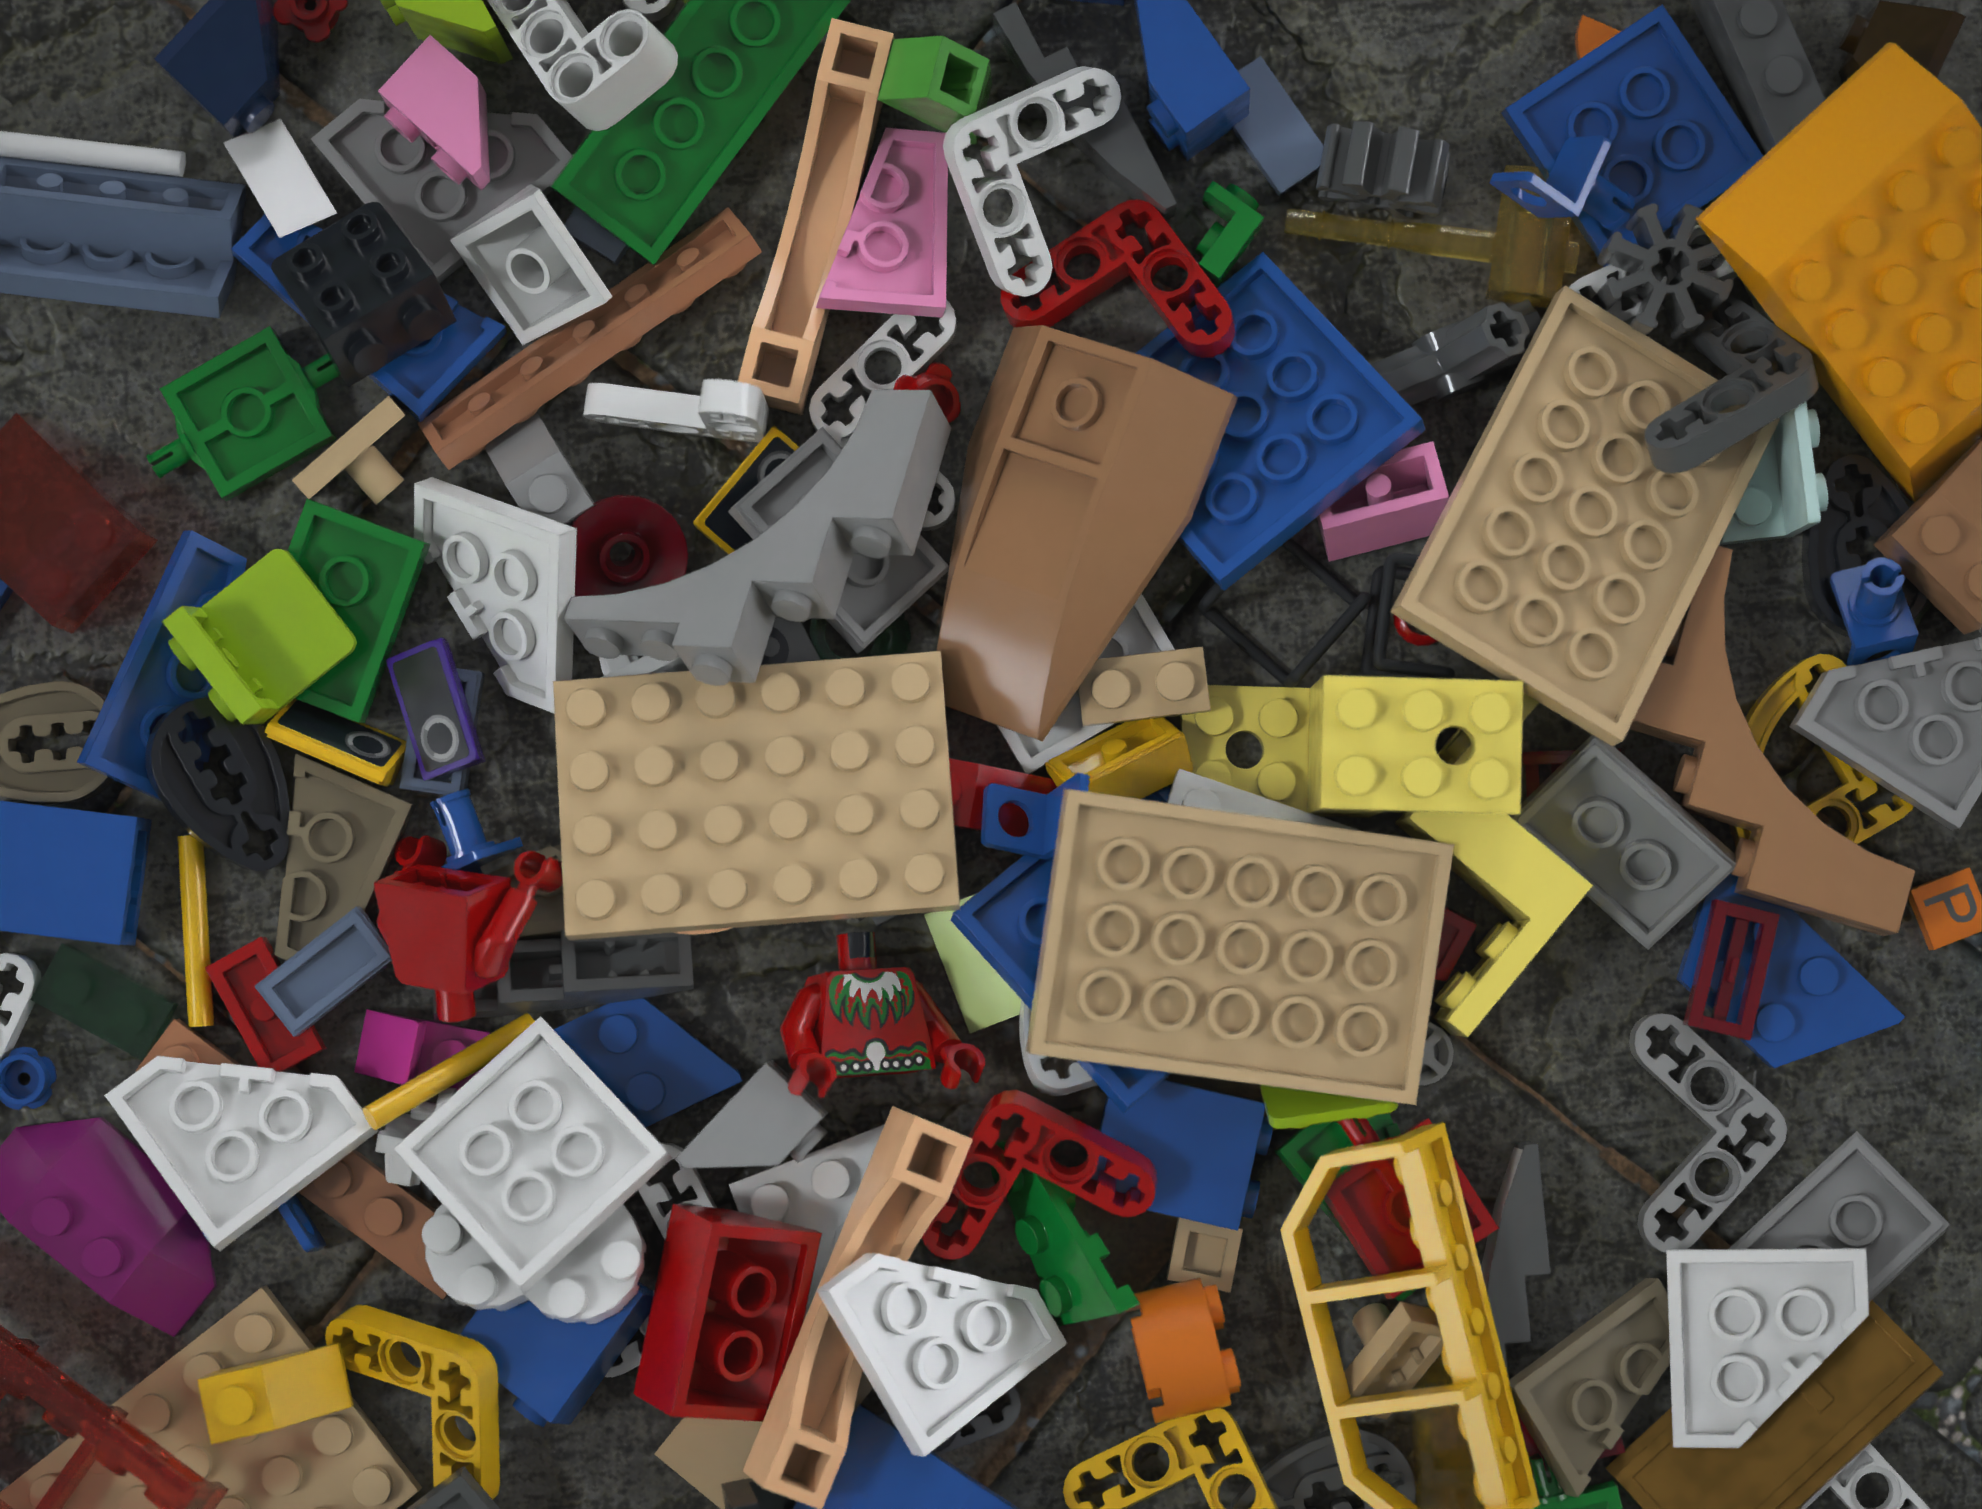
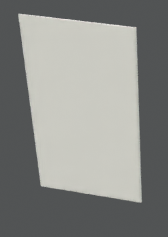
[224,119,337,238]

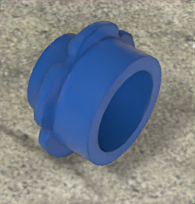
[0,1047,57,1110]

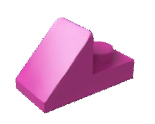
[354,1009,492,1091]

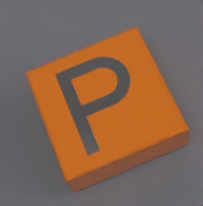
[1908,867,1982,950]

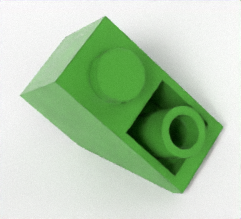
[877,36,992,144]

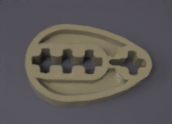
[0,681,114,803]

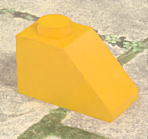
[197,1342,354,1445]

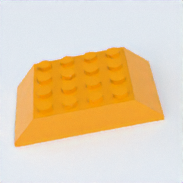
[1695,42,1982,502]

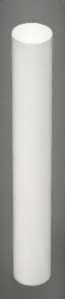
[0,131,186,177]

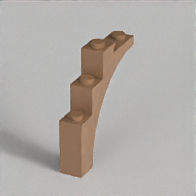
[1629,545,1915,936]

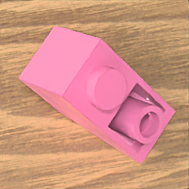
[378,35,490,191]

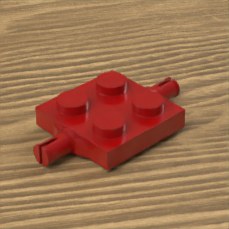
[1324,1118,1499,1299]

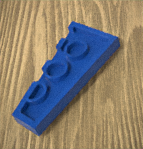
[231,214,507,423]
[77,530,247,801]

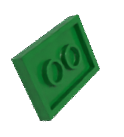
[288,499,431,723]

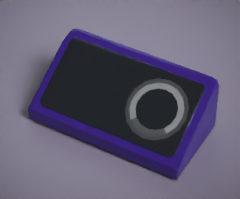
[386,637,486,781]

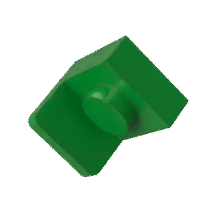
[1194,181,1264,288]

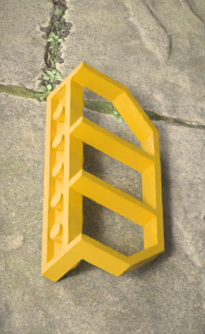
[1280,1122,1540,1509]

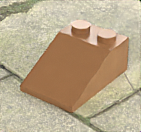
[1873,436,1982,635]

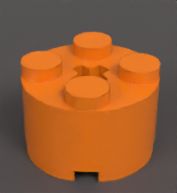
[1127,1277,1241,1424]

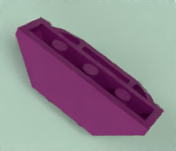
[0,1117,217,1337]

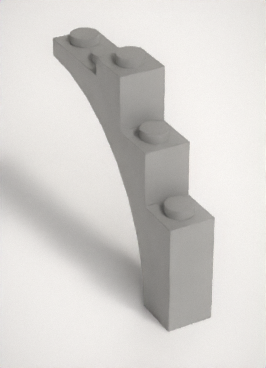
[564,390,951,686]

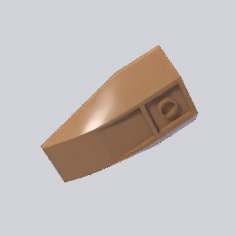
[936,325,1238,742]

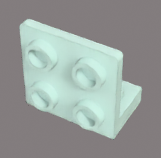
[1719,401,1828,545]

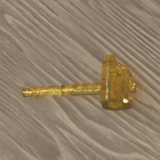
[1284,165,1580,307]

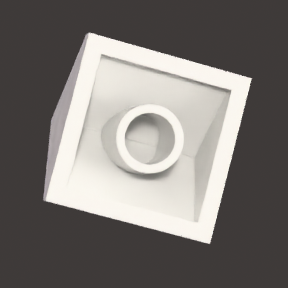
[450,184,613,345]

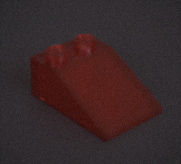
[0,413,158,633]

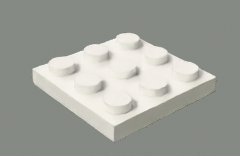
[394,1016,672,1294]

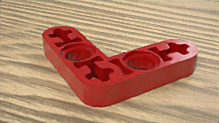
[1000,199,1235,358]
[922,1090,1157,1260]

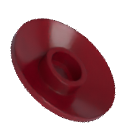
[570,495,688,597]

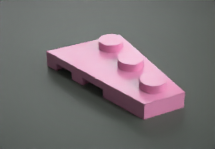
[816,128,948,318]

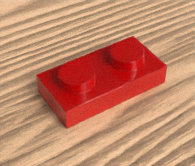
[205,936,327,1072]

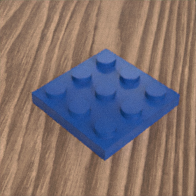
[1501,4,1763,267]

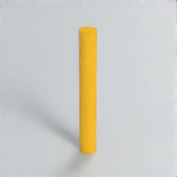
[177,835,214,1027]
[363,1013,535,1130]

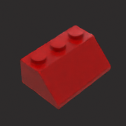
[633,1204,822,1422]

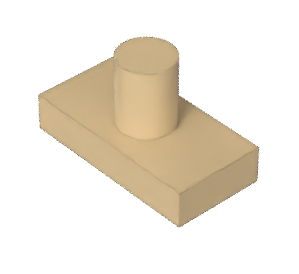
[292,395,406,505]
[1344,1302,1443,1420]

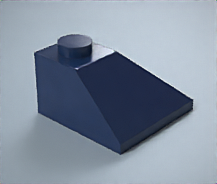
[154,0,280,138]

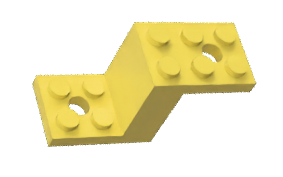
[1180,675,1523,818]
[1395,679,1593,1037]

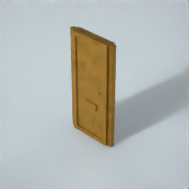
[1606,1300,1944,1509]

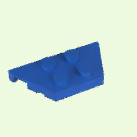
[1676,874,1905,1068]
[553,998,744,1128]

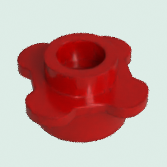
[273,0,348,43]
[893,362,961,423]

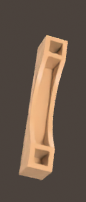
[738,18,894,415]
[743,1106,973,1509]

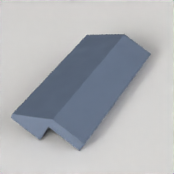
[0,156,246,318]

